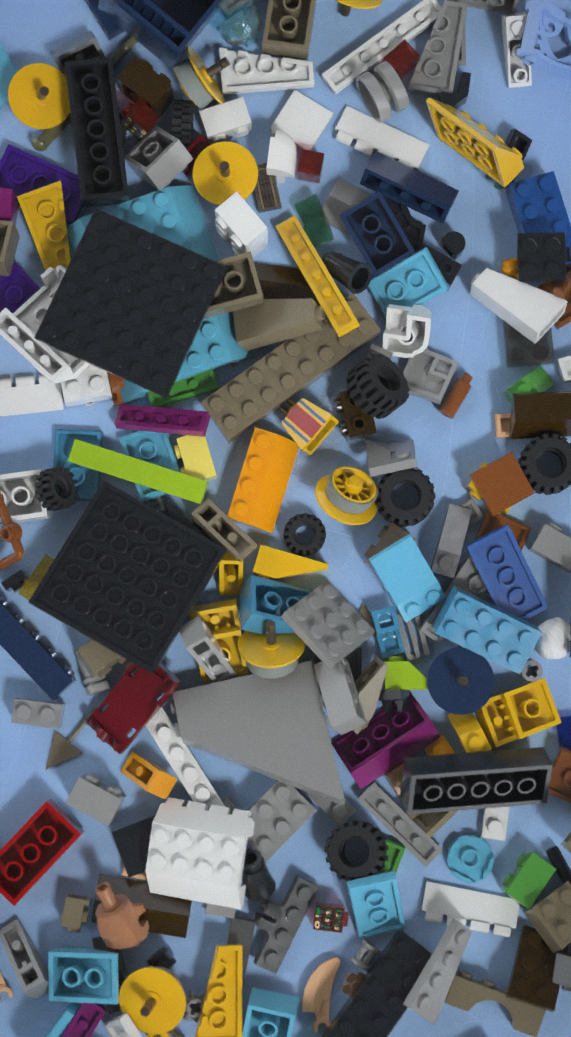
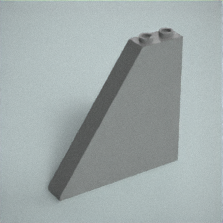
[170,660,345,805]

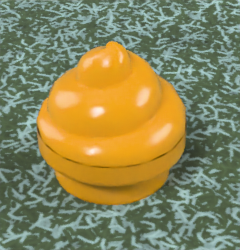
[500,258,519,280]

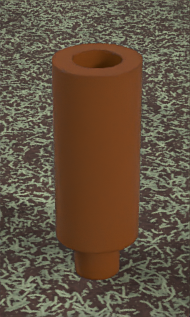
[438,373,473,419]

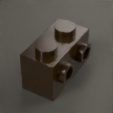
[334,391,377,441]

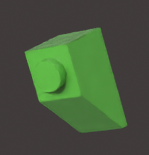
[504,366,555,404]

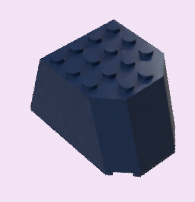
[98,0,224,69]

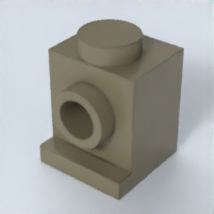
[61,894,92,933]

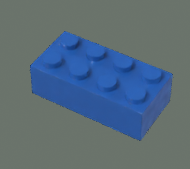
[505,171,571,265]

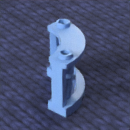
[516,0,571,79]

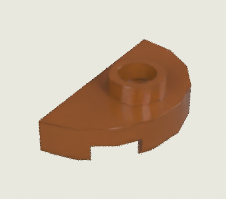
[547,265,571,299]
[107,372,125,406]

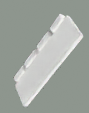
[335,106,430,170]
[0,375,64,417]
[421,881,520,937]

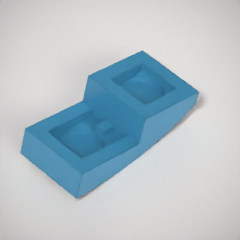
[371,606,405,658]

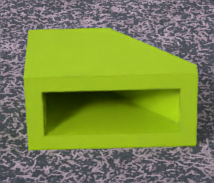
[384,656,428,690]

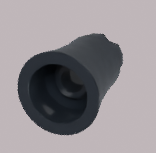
[322,251,372,294]
[242,849,276,901]

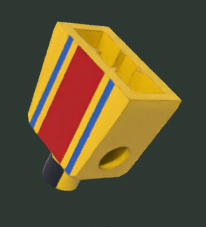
[281,398,340,455]

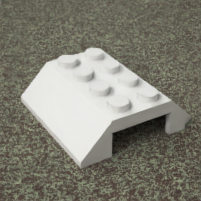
[0,265,90,384]
[145,797,255,910]

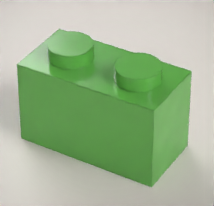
[501,851,556,909]

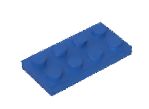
[465,524,549,620]

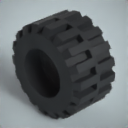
[346,354,409,419]
[518,434,571,495]
[375,468,435,527]
[324,821,389,881]

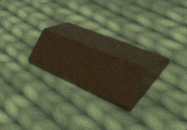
[254,262,320,306]
[509,391,571,439]
[91,874,192,938]

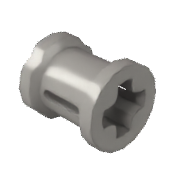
[519,660,543,682]
[350,939,381,972]

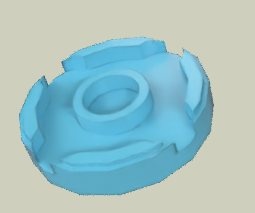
[446,834,494,883]

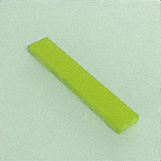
[68,439,209,504]

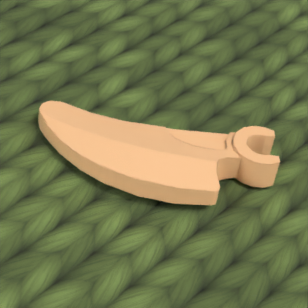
[302,957,340,1032]

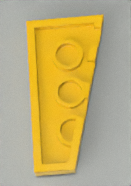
[17,180,71,271]
[195,944,242,1037]

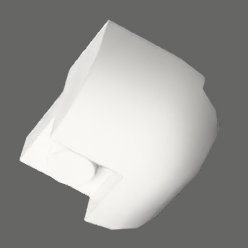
[267,128,297,183]
[382,304,432,358]

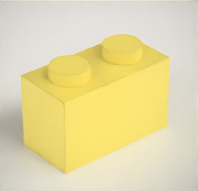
[174,435,217,481]

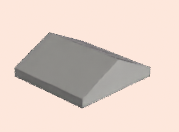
[318,178,371,236]

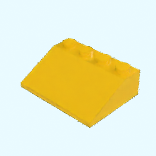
[426,98,524,188]

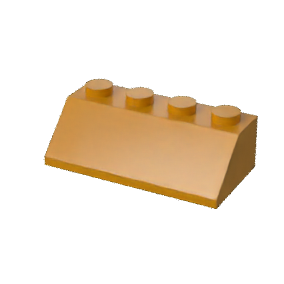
[227,427,299,533]

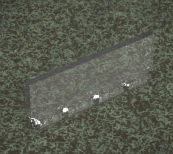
[292,394,346,487]

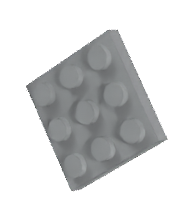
[281,580,376,669]

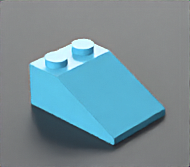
[369,534,446,622]
[48,946,119,1004]
[242,987,300,1037]

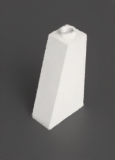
[470,268,568,344]

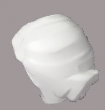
[535,617,571,659]

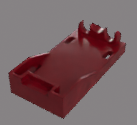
[86,663,182,754]

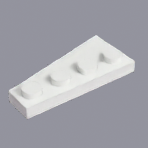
[219,47,315,95]

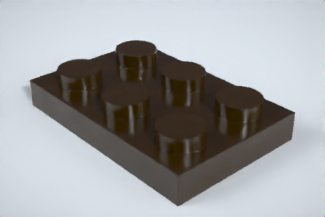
[506,925,569,1012]

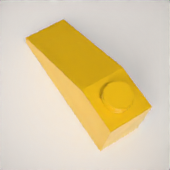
[253,544,329,580]

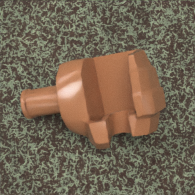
[95,882,149,949]

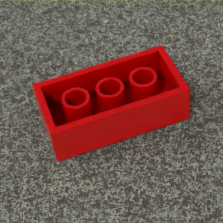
[0,799,85,906]

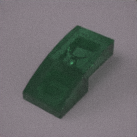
[294,194,334,248]

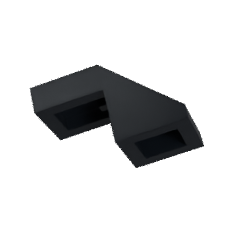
[438,72,471,109]

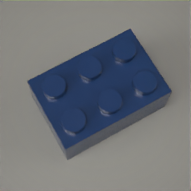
[339,189,416,276]

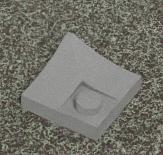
[403,349,459,405]
[365,438,417,477]

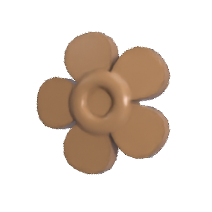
[342,972,365,997]

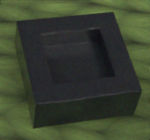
[1,570,29,592]

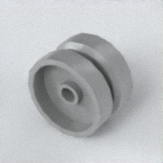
[356,61,409,123]

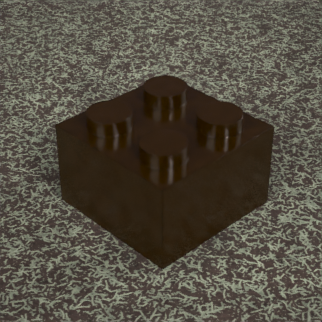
[117,56,174,121]

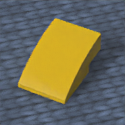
[190,599,249,682]
[475,678,562,748]

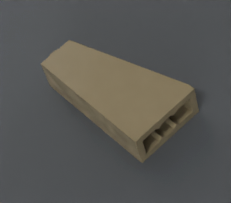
[233,298,325,351]

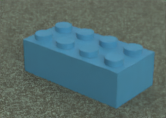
[432,585,542,674]

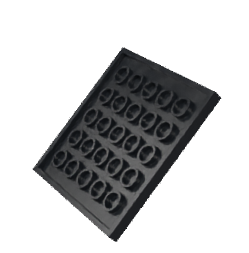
[34,208,227,399]
[28,480,227,675]

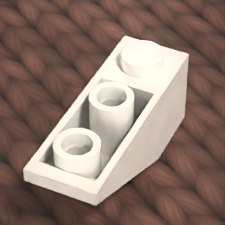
[501,12,532,88]

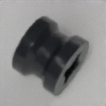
[146,946,177,969]

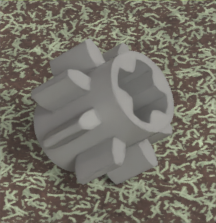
[183,990,204,1023]

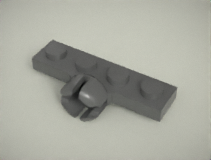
[253,875,319,974]

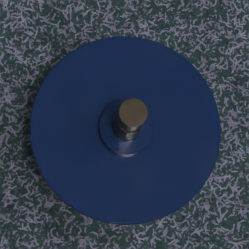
[427,647,494,715]

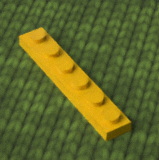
[275,216,359,337]

